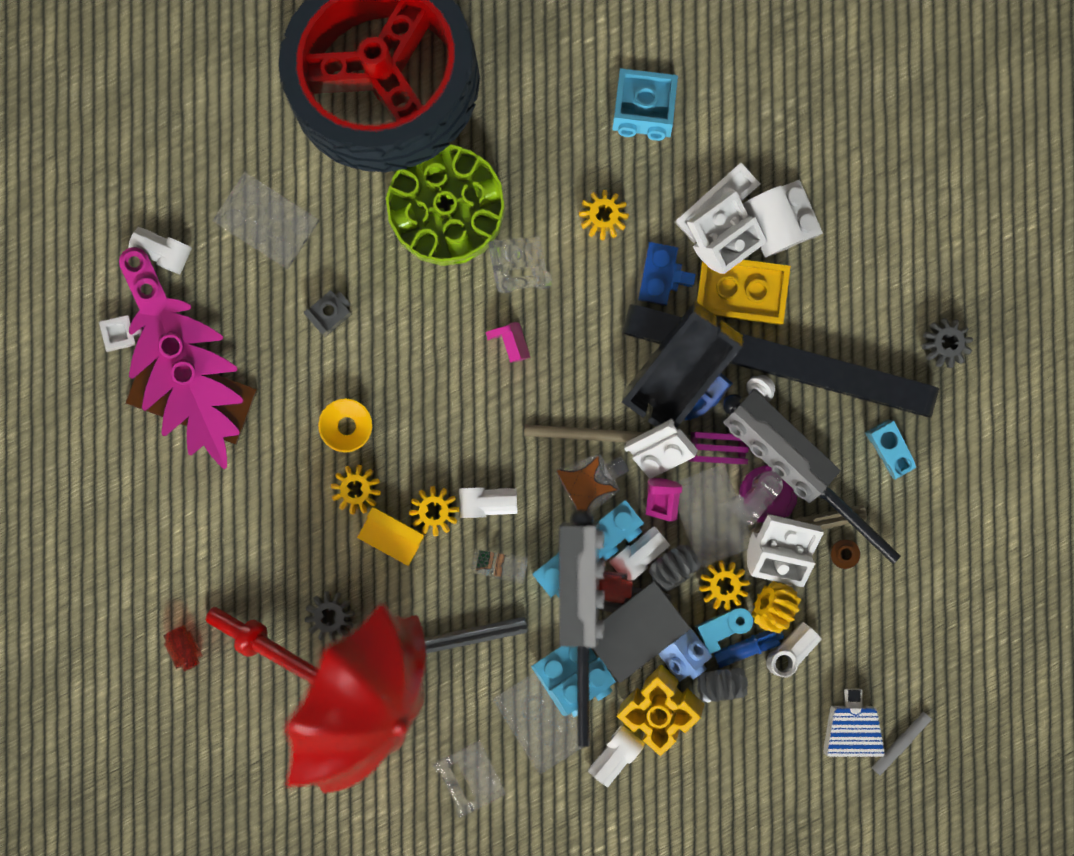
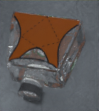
[555,454,629,513]

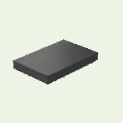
[592,581,691,684]

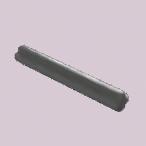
[425,617,528,654]

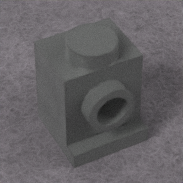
[303,290,352,337]

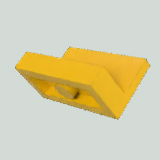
[357,507,426,566]

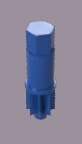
[714,630,784,668]

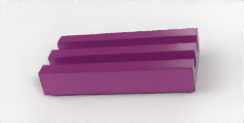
[690,432,749,465]

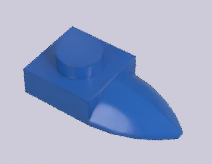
[684,373,733,420]

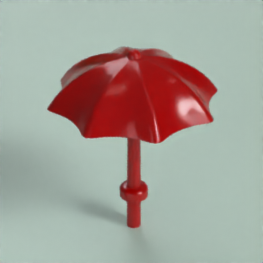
[206,603,426,793]

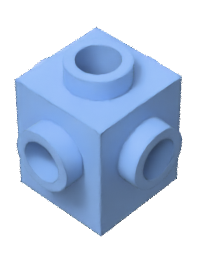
[659,629,713,682]

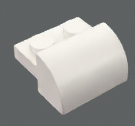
[743,180,823,258]
[687,190,767,274]
[747,514,824,587]

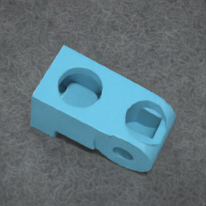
[865,420,916,480]
[695,607,753,654]

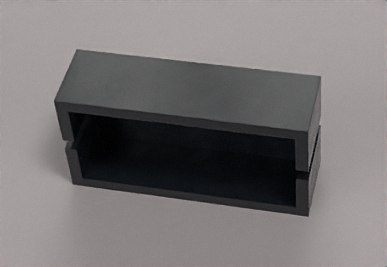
[622,301,743,428]

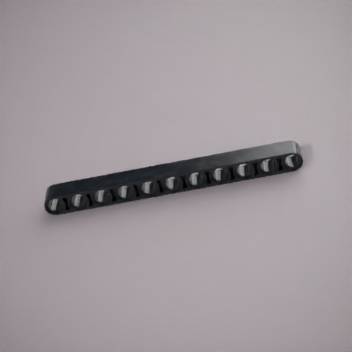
[622,304,939,417]

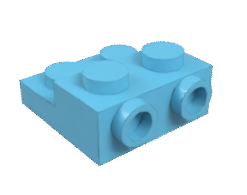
[612,68,678,141]
[531,646,616,717]

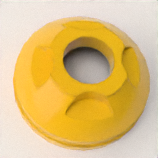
[318,398,373,453]

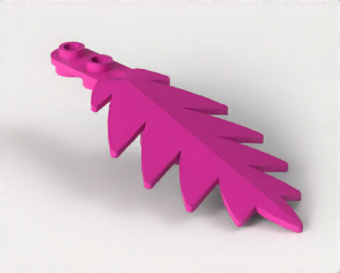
[119,247,243,469]

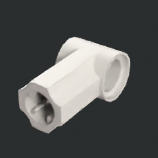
[128,227,192,275]
[459,488,517,518]
[609,526,670,584]
[766,622,822,677]
[588,724,646,788]

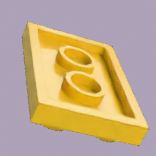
[696,260,791,325]

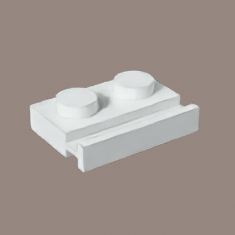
[624,419,698,479]

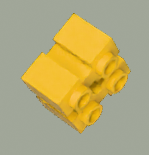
[617,664,705,757]

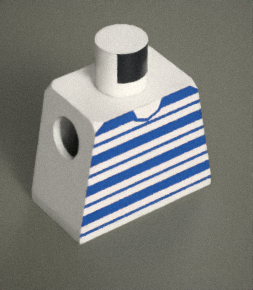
[823,689,884,757]

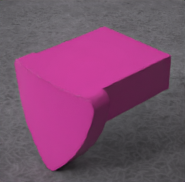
[485,322,531,363]
[646,478,682,522]

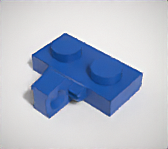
[638,242,696,306]

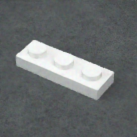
[675,163,760,244]

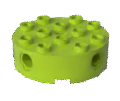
[386,144,505,266]

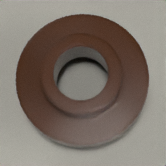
[830,539,860,569]

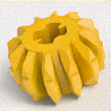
[579,190,629,241]
[331,464,381,515]
[409,486,460,536]
[699,560,750,611]
[751,581,801,634]

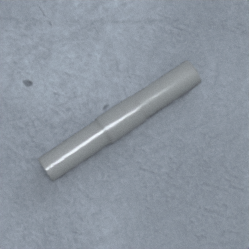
[871,712,932,776]

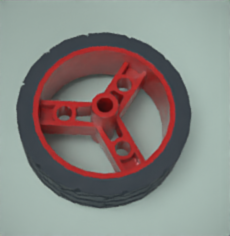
[278,0,480,172]

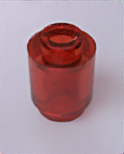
[599,571,633,604]
[163,625,203,672]

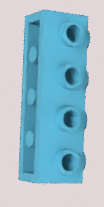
[532,500,644,598]

